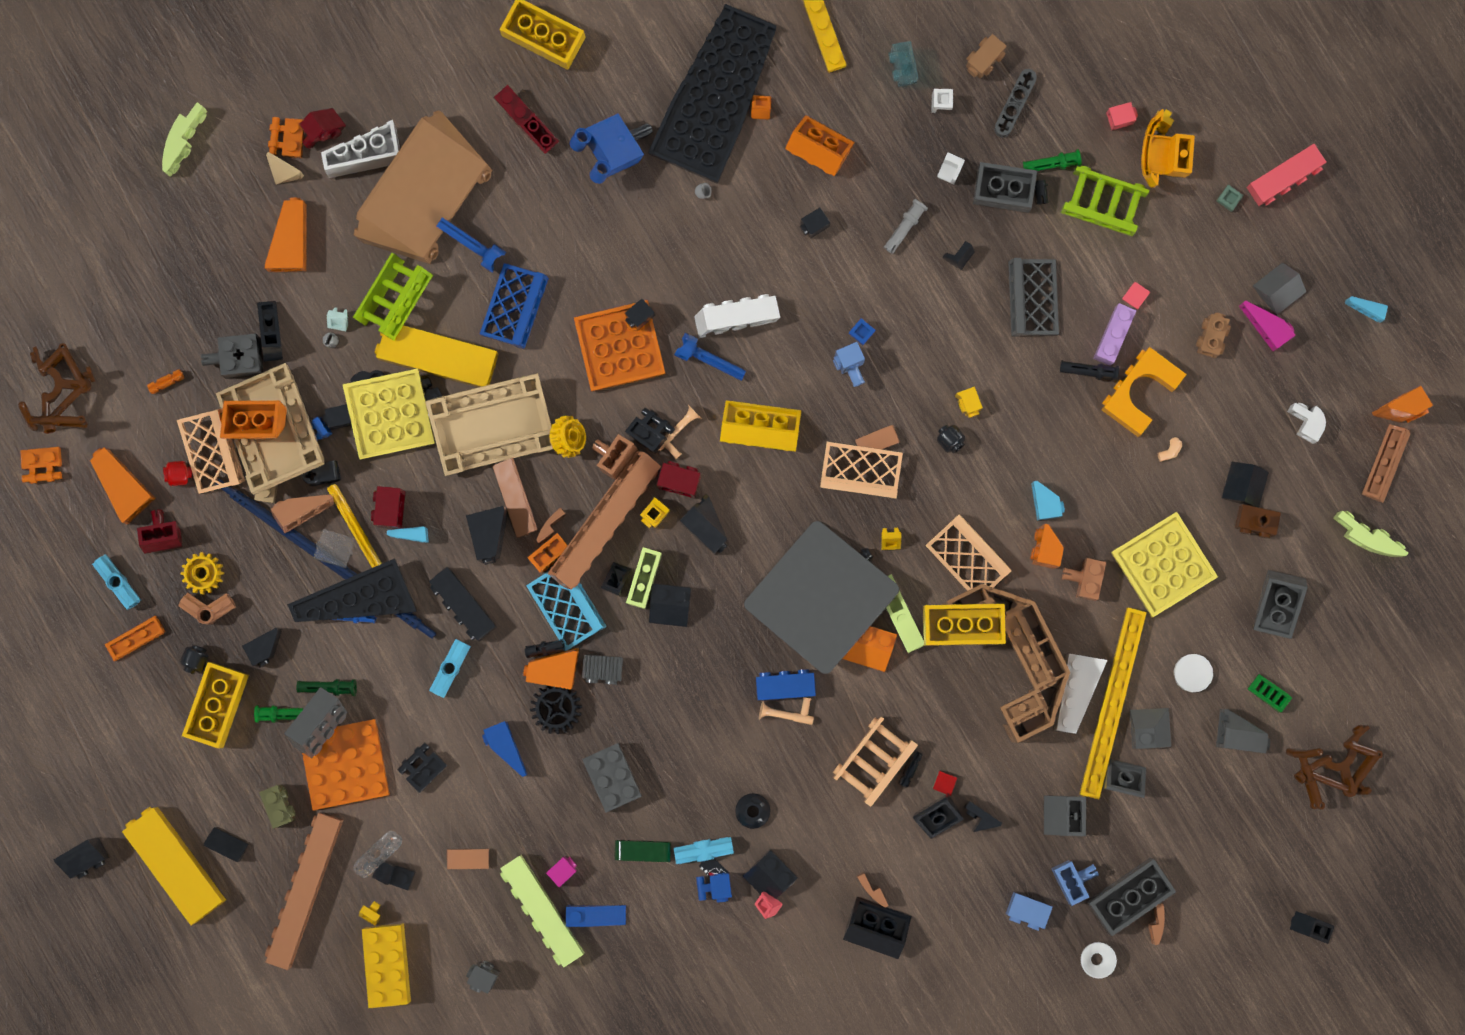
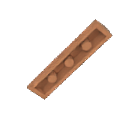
[1362,424,1410,503]
[493,458,537,537]

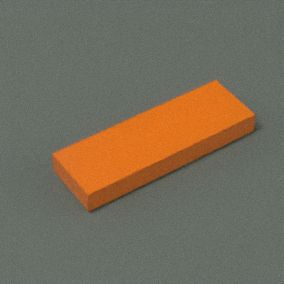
[105,616,166,661]

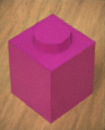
[546,856,577,887]

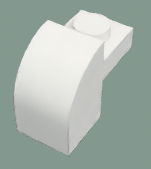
[1287,403,1326,444]

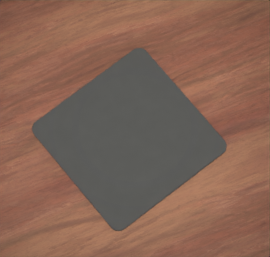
[744,521,899,674]

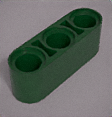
[614,840,671,862]

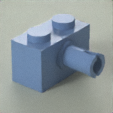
[833,342,865,387]
[1051,860,1099,906]

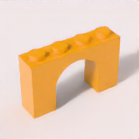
[1101,347,1187,437]

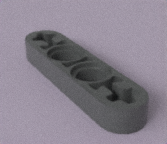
[994,69,1037,138]

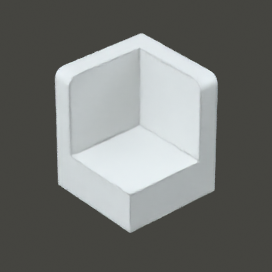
[932,89,953,113]
[937,153,965,185]

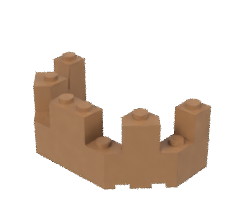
[942,584,1070,743]

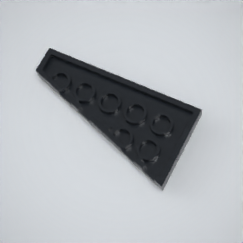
[287,558,418,622]

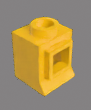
[955,387,983,418]
[640,497,670,528]

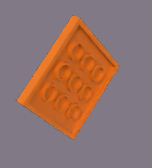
[574,300,665,392]
[302,719,390,810]

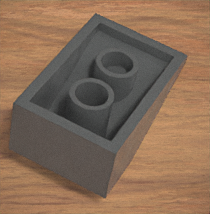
[1253,570,1308,639]

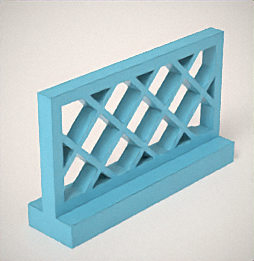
[526,571,607,651]

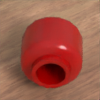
[163,461,192,486]

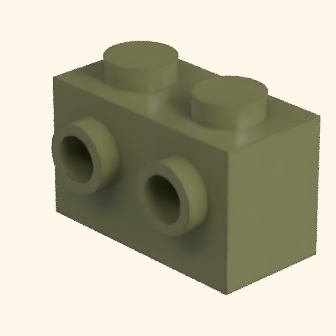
[259,784,296,829]

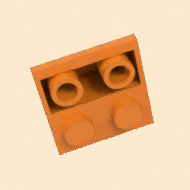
[1030,524,1064,569]

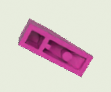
[1239,301,1295,351]

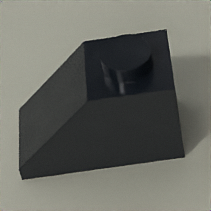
[242,627,282,668]
[1290,911,1335,944]

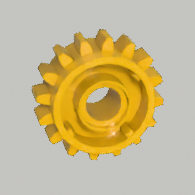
[549,415,586,458]
[181,552,224,595]

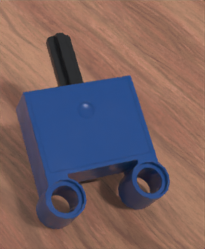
[569,114,653,184]

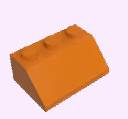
[785,115,855,176]
[1372,386,1433,423]
[220,400,287,439]
[842,626,897,672]

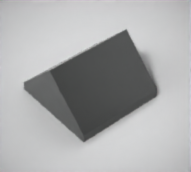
[1253,262,1306,315]
[1102,759,1146,798]

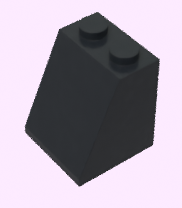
[466,506,508,565]

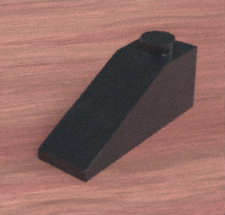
[257,301,283,362]

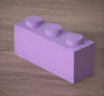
[1093,303,1136,366]

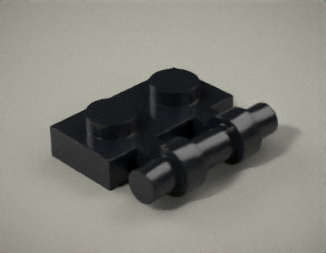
[625,408,675,454]
[397,742,448,793]

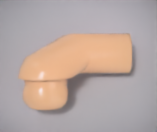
[1157,437,1182,462]

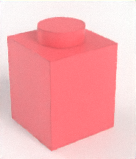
[1106,102,1138,131]

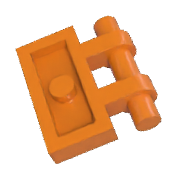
[268,117,304,158]
[20,447,62,484]

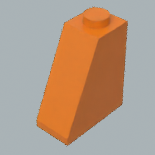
[523,648,579,689]

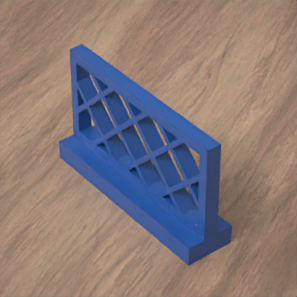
[480,263,549,349]

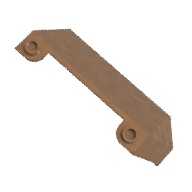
[354,110,493,264]

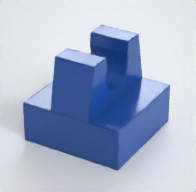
[848,318,876,346]
[311,417,333,441]

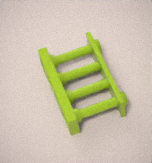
[1061,166,1149,237]
[353,253,433,341]

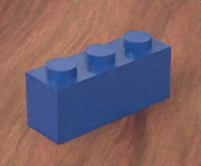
[756,669,816,700]

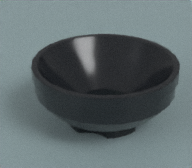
[735,793,770,829]

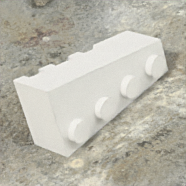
[321,120,400,178]
[694,294,780,338]
[1054,654,1107,734]

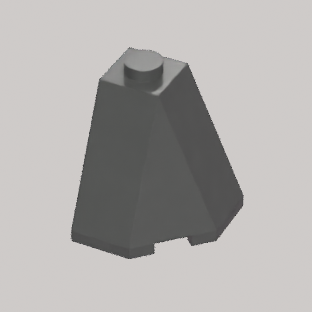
[1216,709,1270,753]

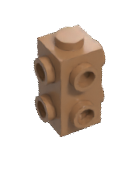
[966,34,1007,79]
[1196,313,1231,358]

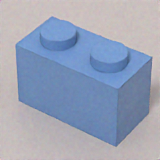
[1006,892,1052,931]

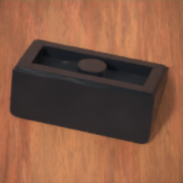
[203,827,249,862]

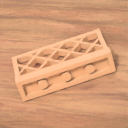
[177,408,245,494]
[820,442,903,498]
[925,514,1012,591]

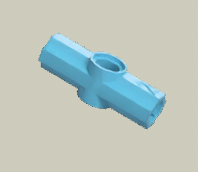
[92,554,141,610]
[429,639,471,698]
[674,837,734,864]

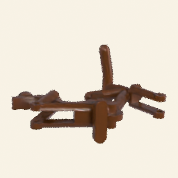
[18,343,95,434]
[1286,725,1383,809]

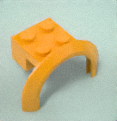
[1141,109,1195,188]

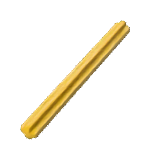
[327,484,382,568]

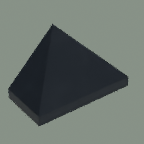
[601,562,631,596]

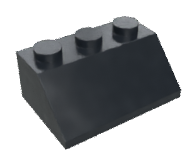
[843,897,912,959]

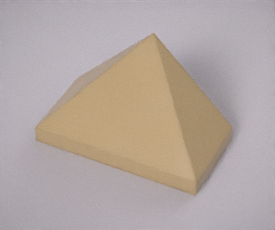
[266,152,304,185]

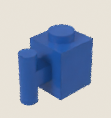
[696,872,732,902]

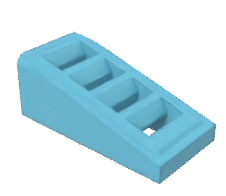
[1345,296,1388,323]
[387,526,429,543]

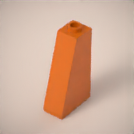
[265,197,307,272]
[90,447,156,525]

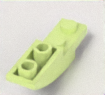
[162,103,207,177]
[1333,511,1408,557]
[886,574,924,653]

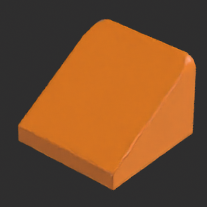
[751,95,771,120]

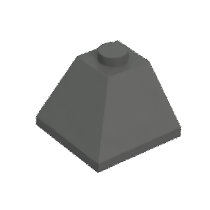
[1130,708,1171,749]

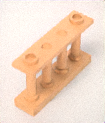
[833,716,918,807]

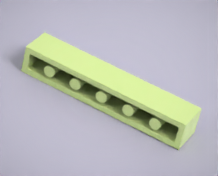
[500,854,585,967]

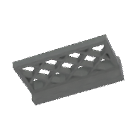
[1008,258,1059,337]

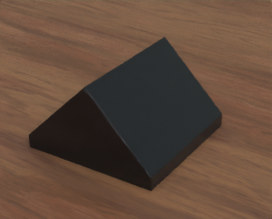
[1221,461,1269,508]
[913,794,964,839]

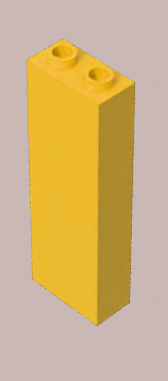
[375,325,499,387]
[122,807,226,925]

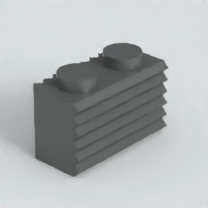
[582,655,623,685]

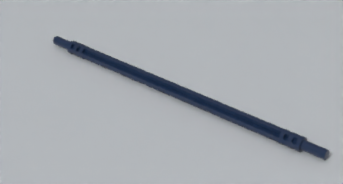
[215,479,437,639]

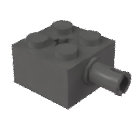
[201,334,264,379]

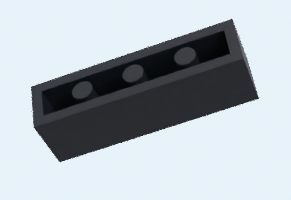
[429,567,497,641]

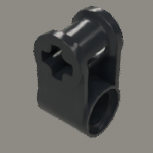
[302,461,341,486]

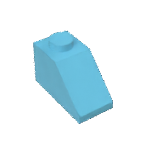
[1031,481,1065,521]

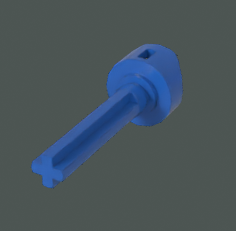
[436,217,506,273]
[674,332,746,381]

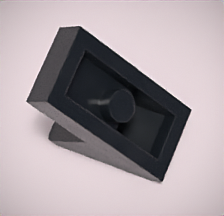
[964,801,1002,832]
[372,859,415,891]

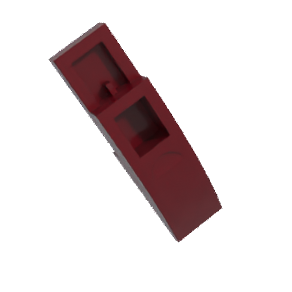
[493,85,559,154]

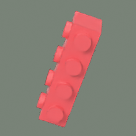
[1246,144,1327,206]

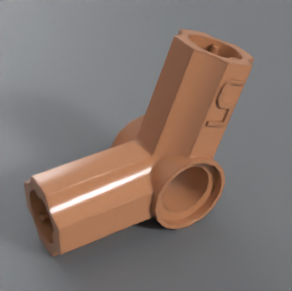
[178,592,236,625]

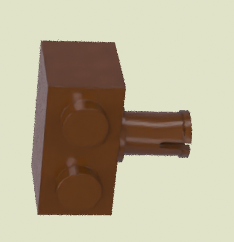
[1235,504,1281,539]

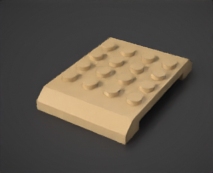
[216,363,325,495]
[425,373,553,476]

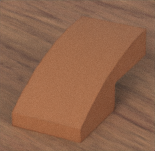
[855,425,900,457]
[537,508,566,544]
[447,849,489,869]
[857,872,888,907]
[1148,903,1165,945]

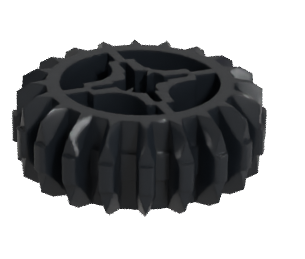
[530,685,582,734]

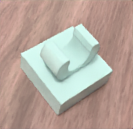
[327,307,348,332]

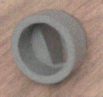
[695,183,711,199]
[323,333,339,348]

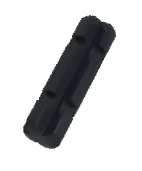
[899,750,923,787]

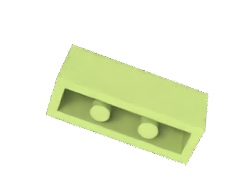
[626,547,662,609]

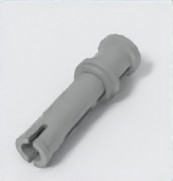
[884,199,928,254]

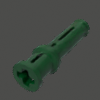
[296,679,357,696]

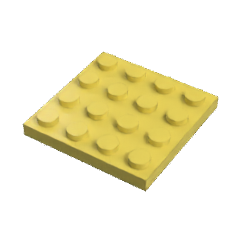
[343,369,435,459]
[1111,512,1218,617]

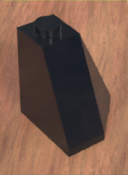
[680,494,728,555]

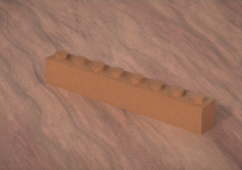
[547,451,661,590]
[265,812,343,970]

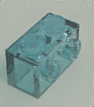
[888,41,918,87]

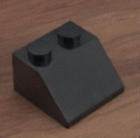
[649,584,691,627]
[53,837,110,879]
[743,849,798,899]

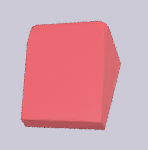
[1122,282,1150,310]
[755,892,783,919]

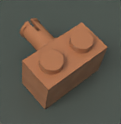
[592,434,639,480]
[1062,558,1106,601]

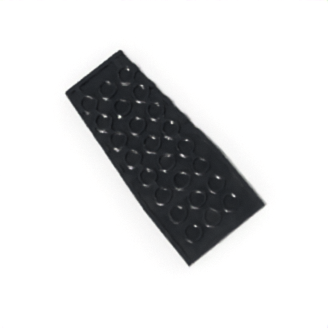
[648,4,776,184]

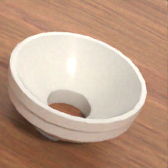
[1080,942,1117,979]

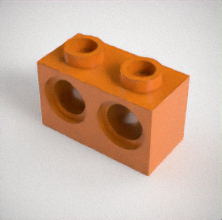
[527,533,568,574]

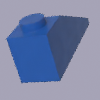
[482,721,528,777]
[566,905,626,927]

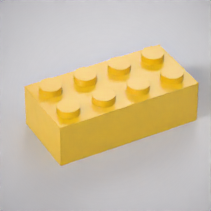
[499,0,586,70]
[923,604,1006,646]
[182,662,249,748]
[362,923,411,1008]

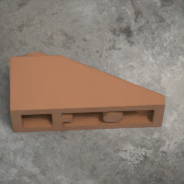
[271,494,334,533]

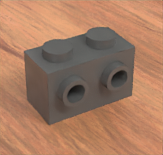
[466,960,501,994]

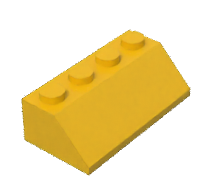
[720,400,801,451]

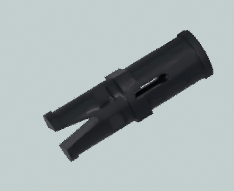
[525,639,565,658]

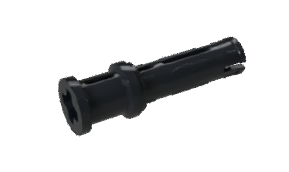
[1060,360,1119,383]

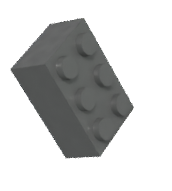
[973,162,1037,213]
[284,687,347,759]
[582,743,642,813]

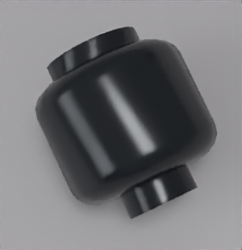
[937,425,965,454]
[180,644,209,674]

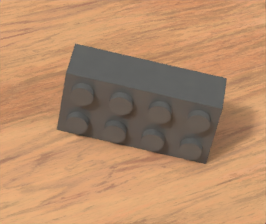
[1086,858,1176,936]

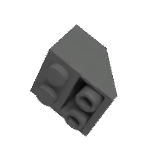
[1044,795,1086,836]

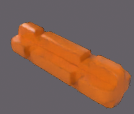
[147,369,184,394]

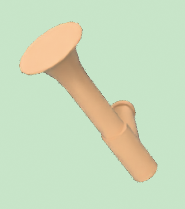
[659,405,702,459]
[759,697,814,725]

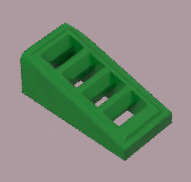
[1247,674,1292,713]

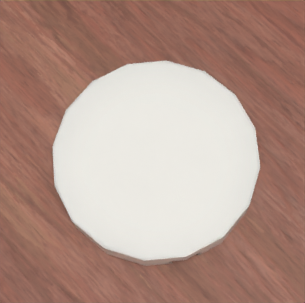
[1174,654,1213,692]

